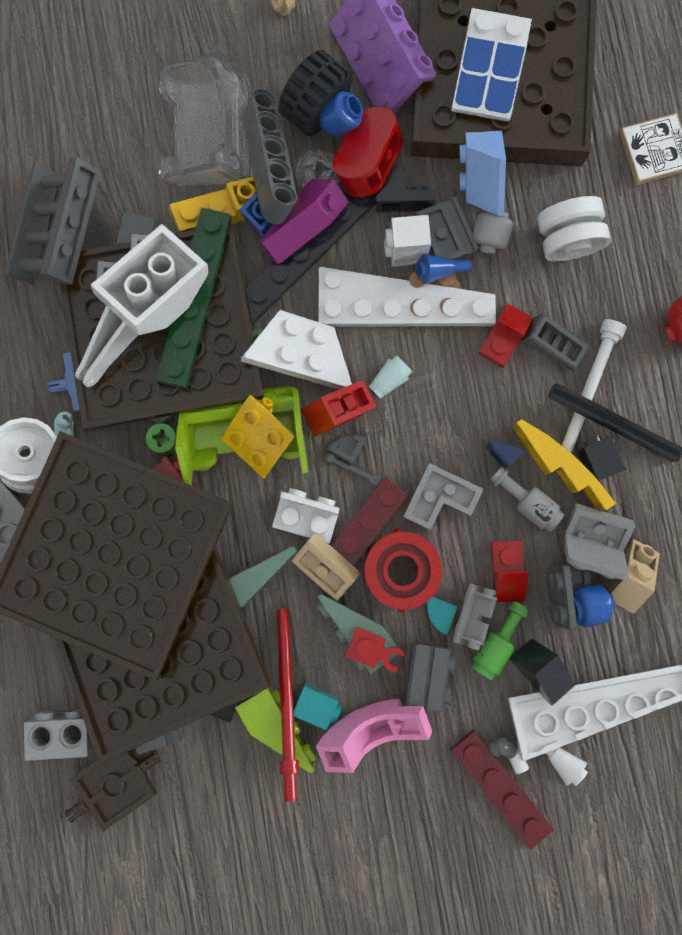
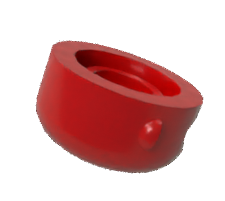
[364,528,442,614]

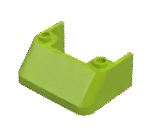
[175,386,308,486]

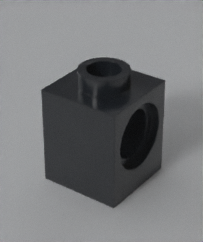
[577,435,627,481]

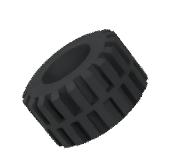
[278,50,353,136]

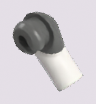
[488,736,529,774]

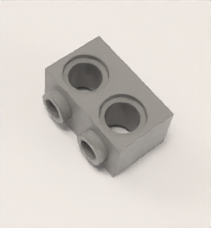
[24,709,95,761]

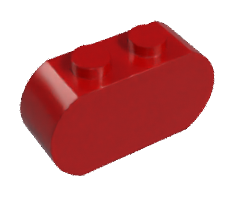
[332,107,404,197]

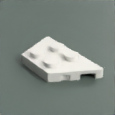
[241,310,352,390]

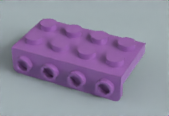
[328,0,436,114]

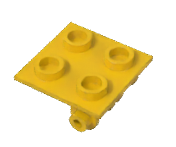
[220,395,295,479]

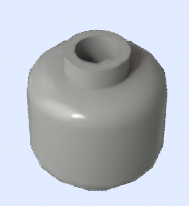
[472,211,513,255]

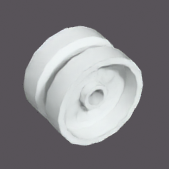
[537,196,612,262]
[0,417,57,494]

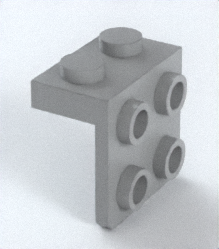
[563,503,635,580]

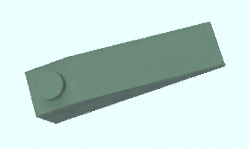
[229,546,298,609]

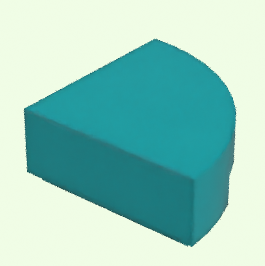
[426,597,457,635]

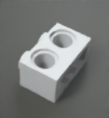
[384,215,431,267]

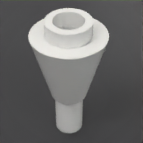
[546,748,588,786]

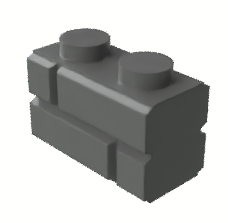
[404,642,455,712]

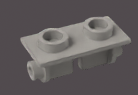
[452,583,498,650]

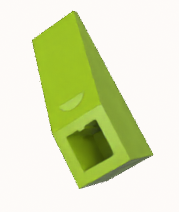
[235,687,317,774]

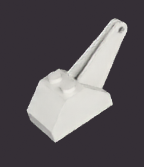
[75,224,208,387]

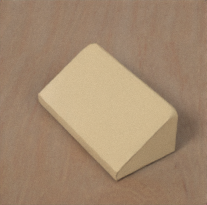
[291,534,360,601]

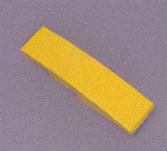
[512,419,616,511]

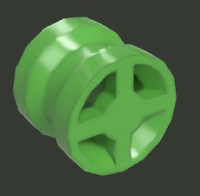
[146,423,177,455]

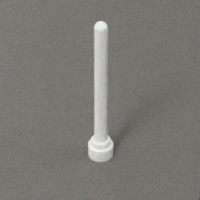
[562,319,627,453]

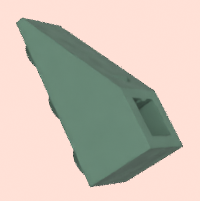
[317,593,398,674]

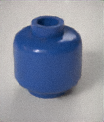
[319,91,363,137]
[573,584,615,628]

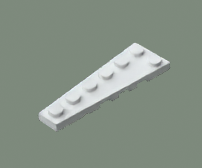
[319,267,496,327]
[507,665,682,761]

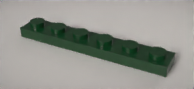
[156,208,232,390]

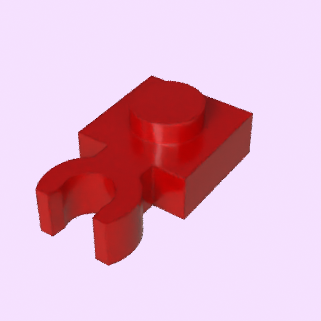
[345,626,404,672]

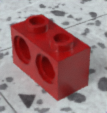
[301,380,377,437]

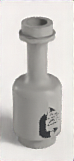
[490,466,565,532]

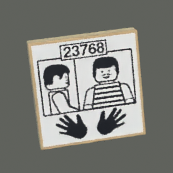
[619,113,682,185]

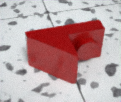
[478,304,533,368]
[491,541,529,602]

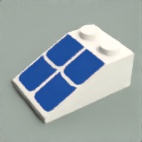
[451,8,532,122]

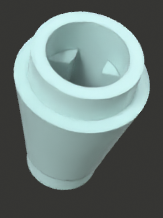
[369,355,413,398]

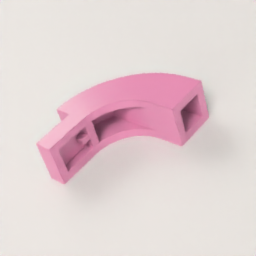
[316,699,432,773]

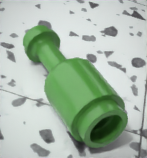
[471,601,530,681]

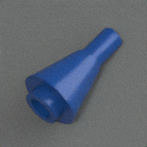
[415,254,471,284]

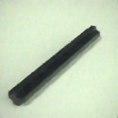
[548,383,682,462]

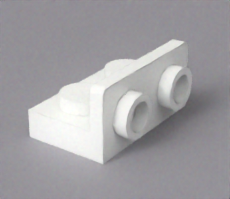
[272,488,340,544]

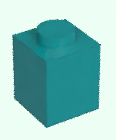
[293,682,342,730]

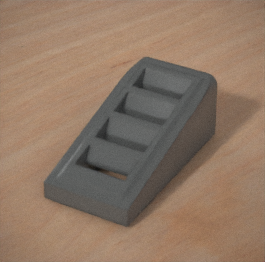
[521,313,589,371]

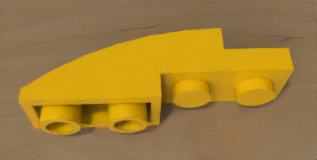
[169,176,257,233]

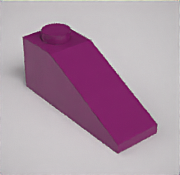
[259,179,348,264]

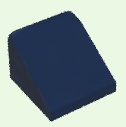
[485,439,526,468]

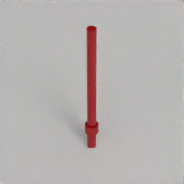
[277,609,299,802]

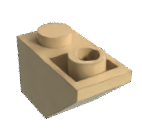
[608,539,660,614]

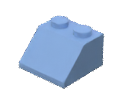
[459,131,506,216]

